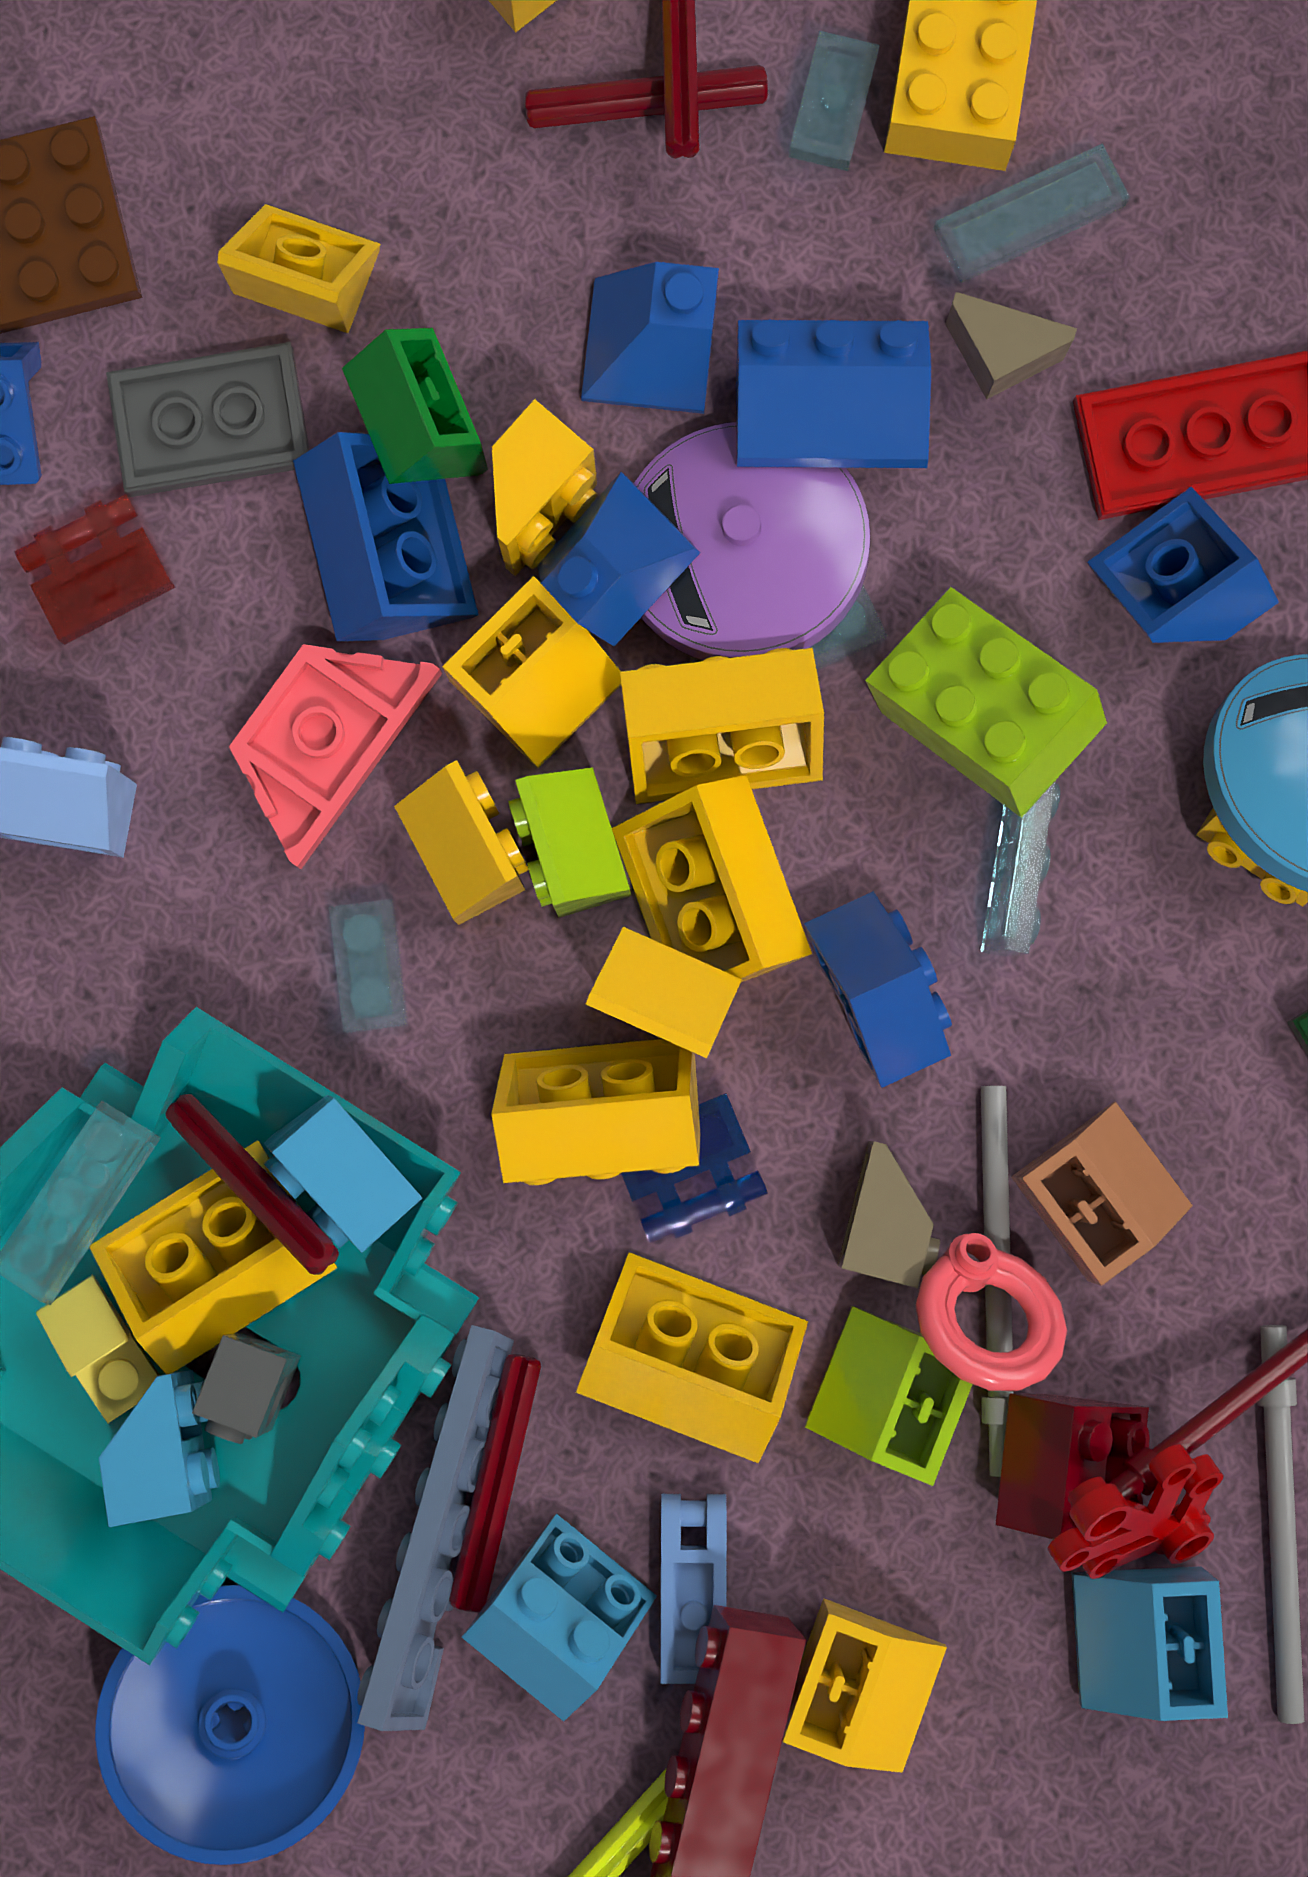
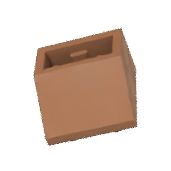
[1011,1102,1193,1286]

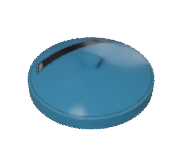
[1203,654,1308,892]

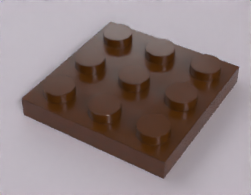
[0,116,142,334]

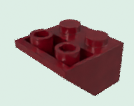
[995,1393,1150,1540]

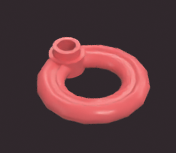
[916,1233,1067,1391]

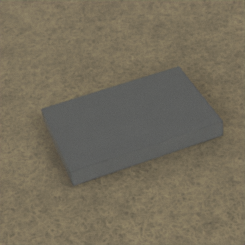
[106,342,309,497]

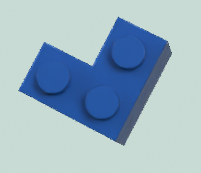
[804,891,952,1088]

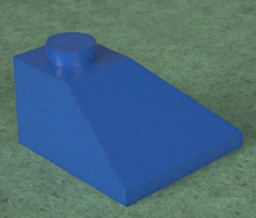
[581,262,719,414]
[537,472,701,646]
[1087,486,1279,643]

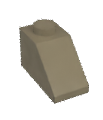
[837,1141,940,1288]

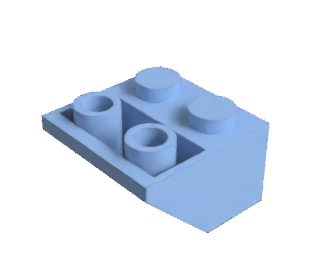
[0,737,137,858]

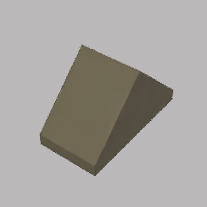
[945,292,1077,400]

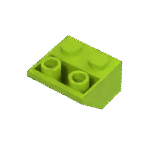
[508,767,631,918]
[805,1306,973,1486]

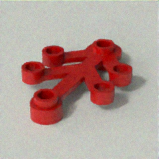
[1047,1444,1224,1579]

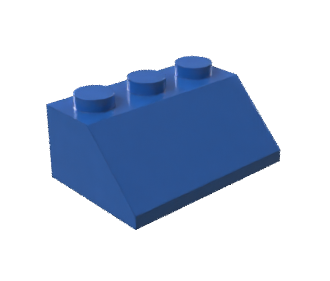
[736,319,931,468]
[293,432,479,641]

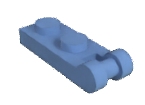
[661,1494,727,1684]

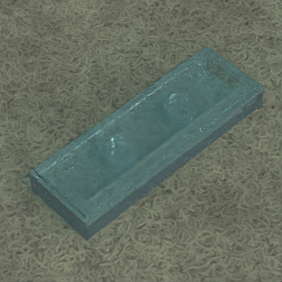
[934,143,1130,283]

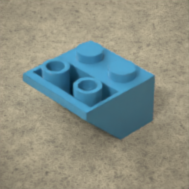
[263,1094,422,1253]
[99,1370,220,1527]
[462,1514,657,1722]
[1072,1566,1228,1721]

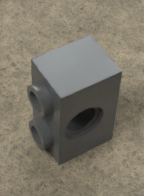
[192,1333,301,1444]

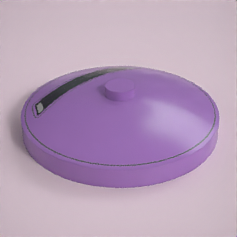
[634,422,870,660]

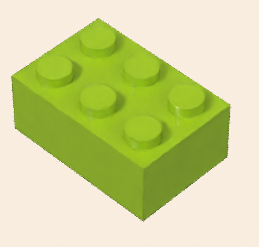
[865,587,1107,818]

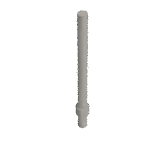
[981,1086,1014,1477]
[1257,1325,1305,1724]

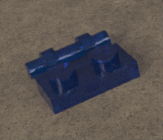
[621,1093,768,1243]

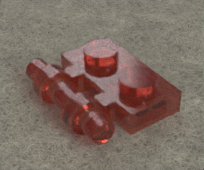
[14,494,176,645]

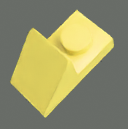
[36,1274,160,1424]

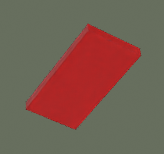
[1073,350,1308,520]

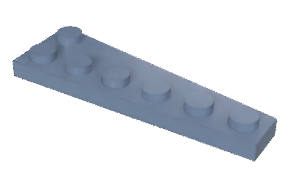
[357,1325,514,1731]

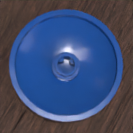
[95,1585,365,1865]

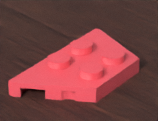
[229,644,442,869]

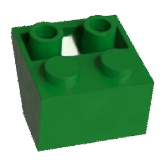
[342,328,488,484]

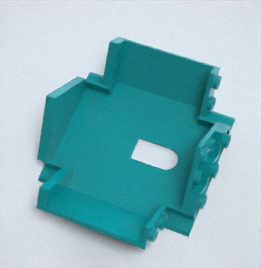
[0,1007,479,1665]

